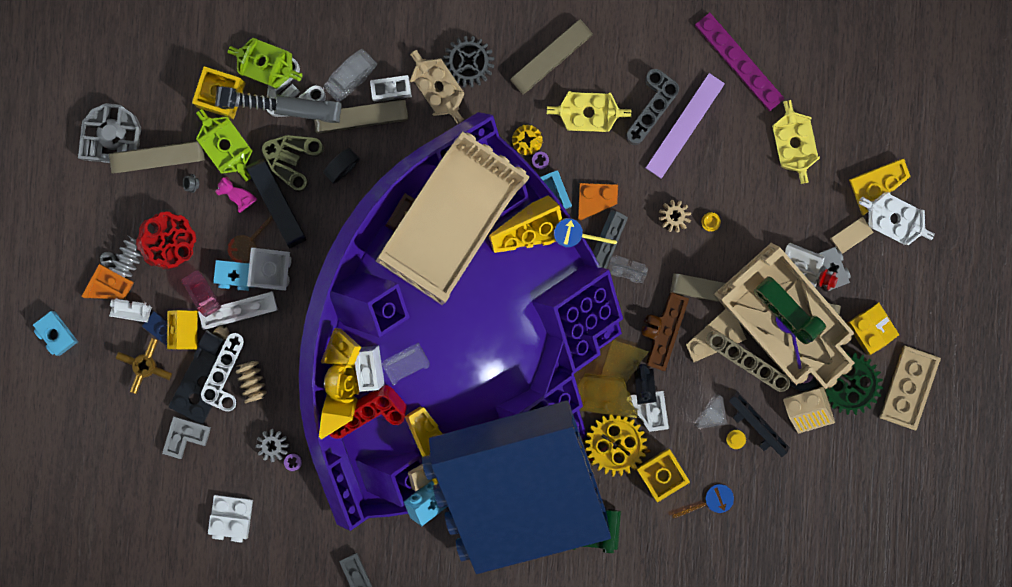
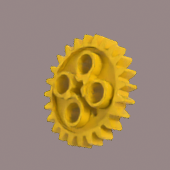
[585,414,647,477]

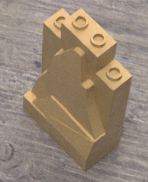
[713,243,854,389]

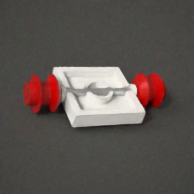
[785,243,838,290]

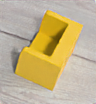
[167,310,197,349]

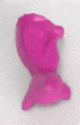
[215,176,257,213]

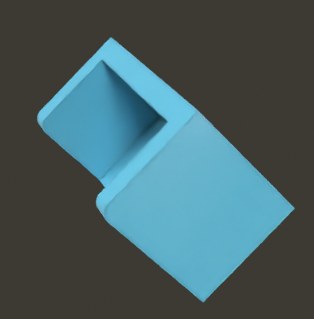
[540,170,572,210]

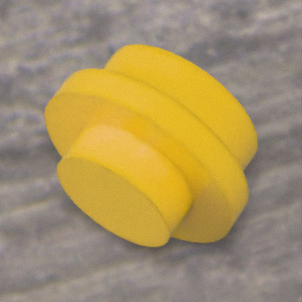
[701,212,721,232]
[726,430,746,449]

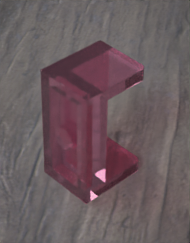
[182,270,222,318]

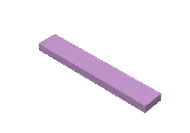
[645,73,725,179]

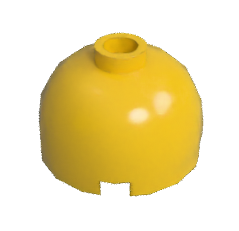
[324,364,359,403]

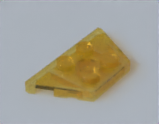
[577,373,638,418]

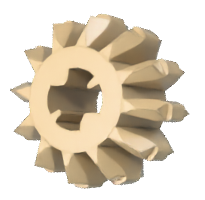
[658,200,691,233]

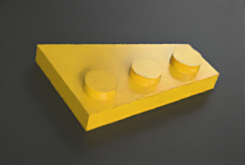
[849,158,911,215]

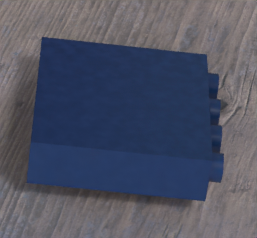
[422,401,611,574]

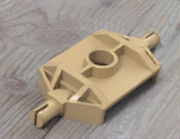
[410,50,464,124]

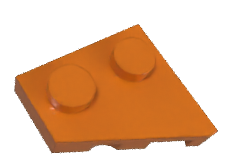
[82,264,134,299]

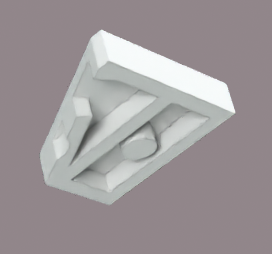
[626,391,669,432]

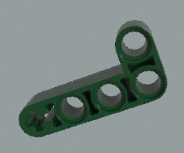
[754,276,826,344]

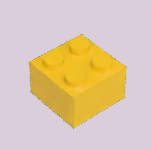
[636,448,690,502]

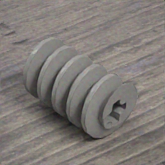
[108,235,143,278]

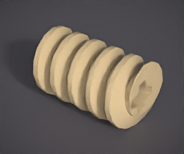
[236,361,267,403]

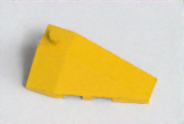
[489,196,562,253]

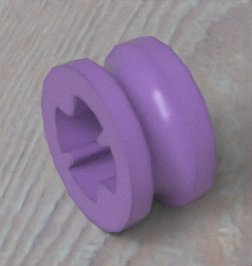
[532,151,549,169]
[284,454,302,471]

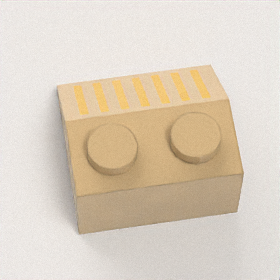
[783,387,835,434]

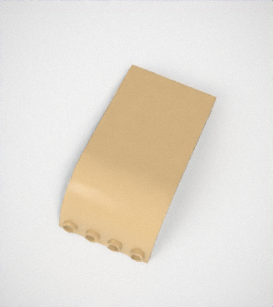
[376,132,529,305]

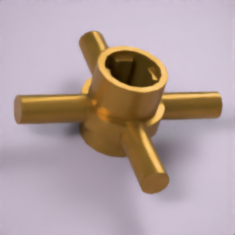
[116,338,172,394]

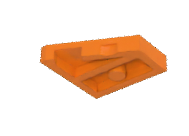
[578,183,618,221]

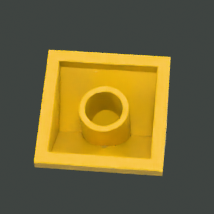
[319,394,357,439]

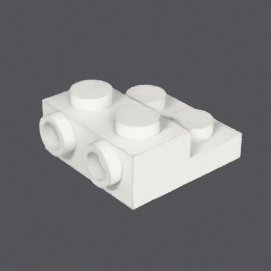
[247,248,291,290]
[208,495,253,542]

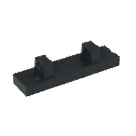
[729,391,790,457]

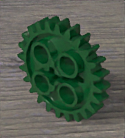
[821,353,883,415]

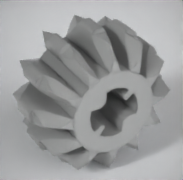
[256,429,289,462]

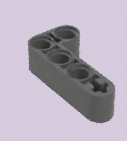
[626,69,679,145]

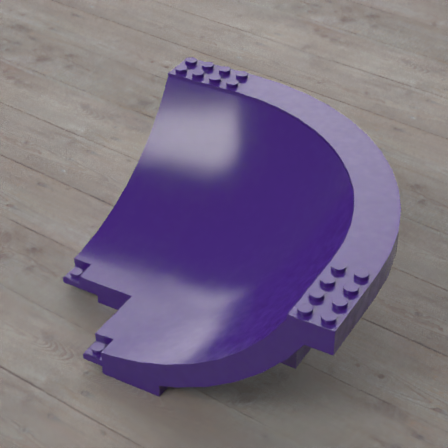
[299,112,623,531]

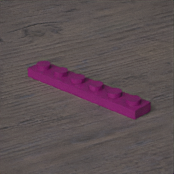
[695,12,785,112]

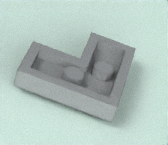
[162,416,211,459]

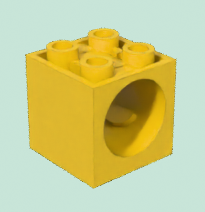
[192,66,246,119]

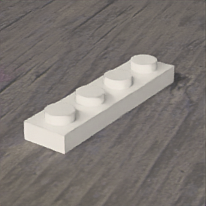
[198,292,278,330]

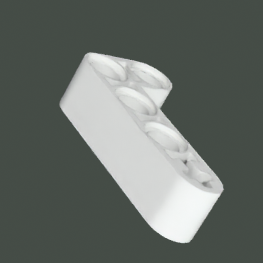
[201,333,244,412]

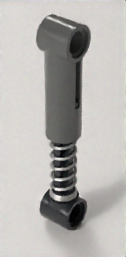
[215,87,342,123]

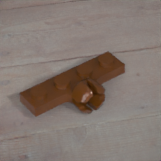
[641,292,689,371]

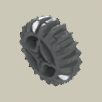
[443,36,494,88]

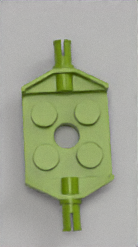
[228,38,302,89]
[196,109,252,182]

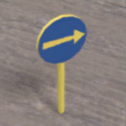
[554,218,617,247]

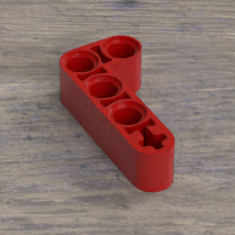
[329,385,407,439]

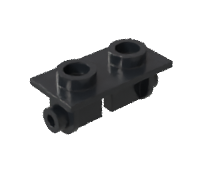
[635,364,657,405]

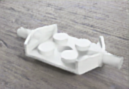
[859,192,935,245]

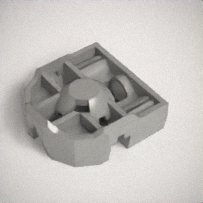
[78,103,141,163]

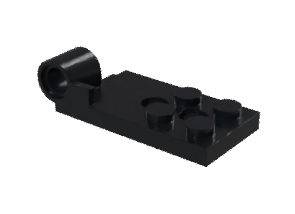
[168,331,239,425]

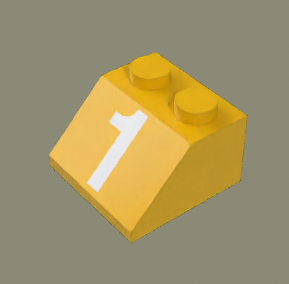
[846,302,899,355]

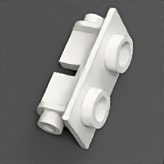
[109,298,152,322]

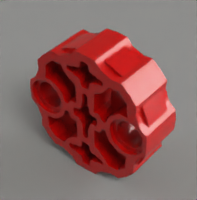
[136,212,196,269]

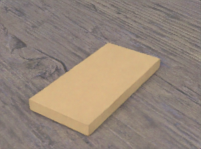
[879,346,941,431]

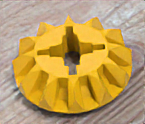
[512,125,543,155]

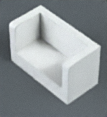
[355,346,385,392]

